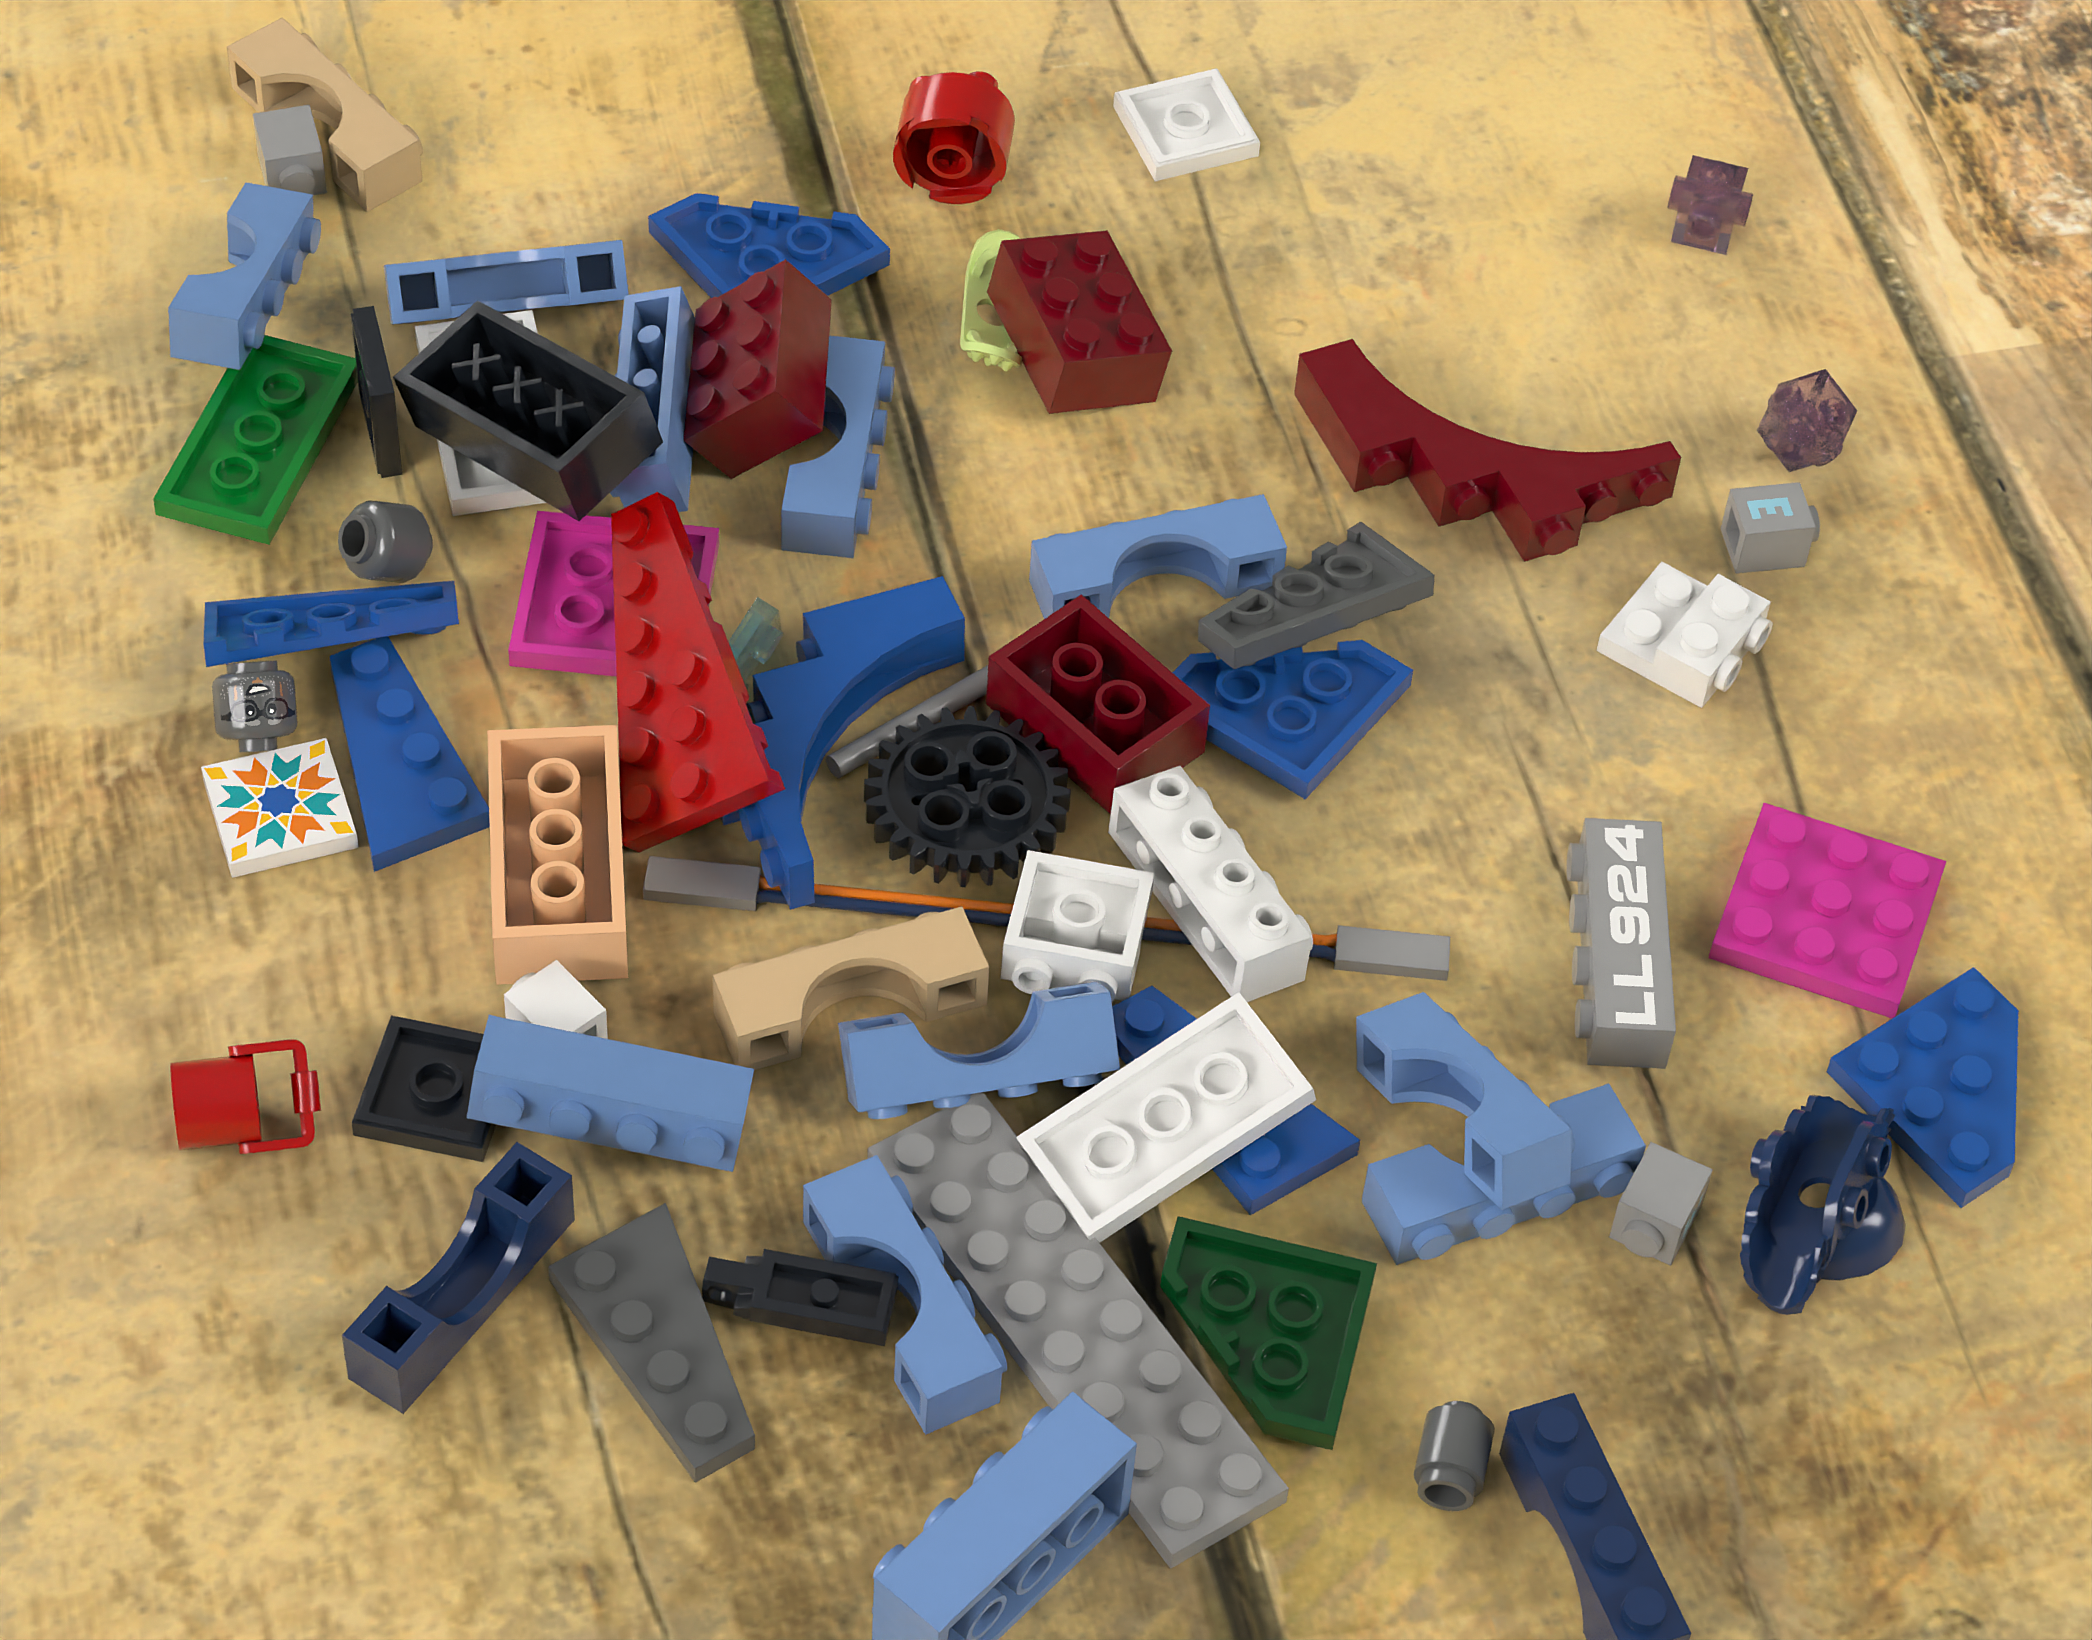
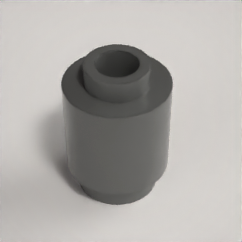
[1414,1401,1495,1511]

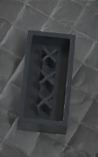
[393,300,663,521]

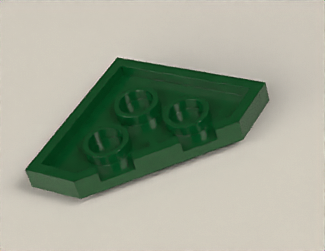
[1160,1216,1377,1450]

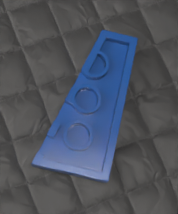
[1112,986,1360,1215]

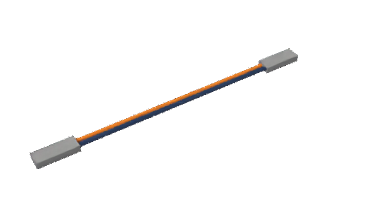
[643,856,1450,981]

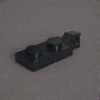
[702,1249,899,1346]

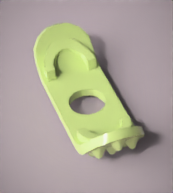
[960,229,1022,371]

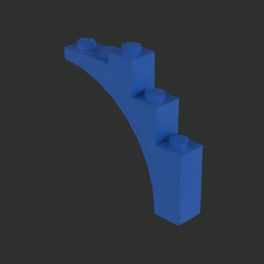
[720,576,965,910]

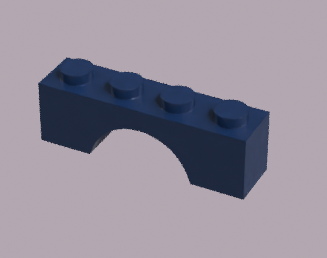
[342,1142,575,1414]
[1499,1392,1692,1640]

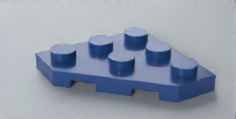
[648,193,890,298]
[1172,640,1413,799]
[1827,967,2019,1208]

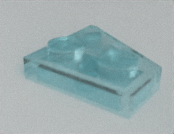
[728,597,783,690]

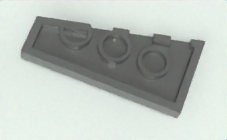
[1198,522,1435,669]
[548,1203,755,1483]

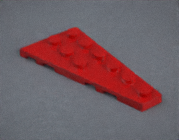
[611,492,785,853]

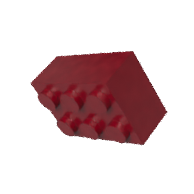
[987,230,1172,414]
[684,259,832,479]
[986,594,1210,815]

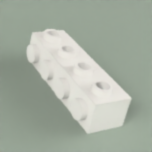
[1108,766,1313,1002]

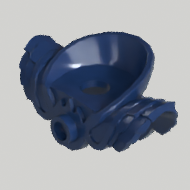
[1740,1095,1906,1315]

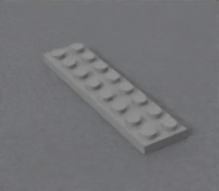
[867,1092,1289,1569]

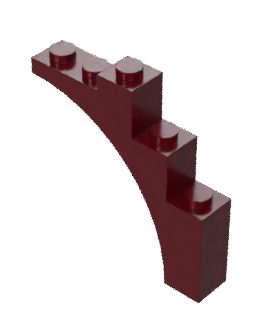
[1294,339,1681,562]

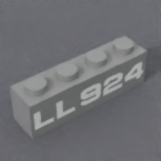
[1567,818,1676,1069]

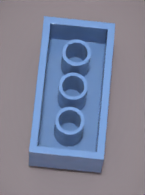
[872,1391,1137,1640]

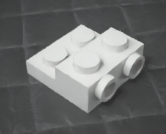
[1597,562,1773,708]
[1000,850,1155,1002]

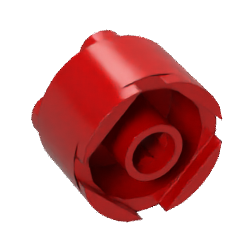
[893,71,1015,204]

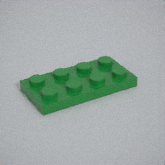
[153,335,358,545]

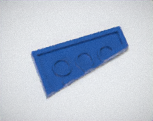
[203,581,459,667]
[329,636,490,872]

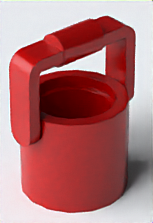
[170,1039,321,1154]

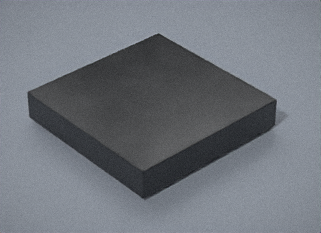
[351,306,402,478]
[352,1015,496,1162]

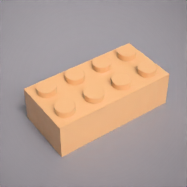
[487,725,628,985]

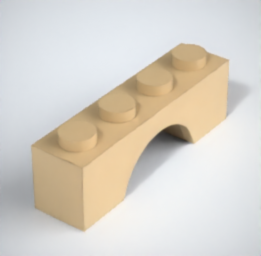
[227,17,423,212]
[713,907,989,1070]

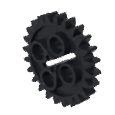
[864,706,1071,887]

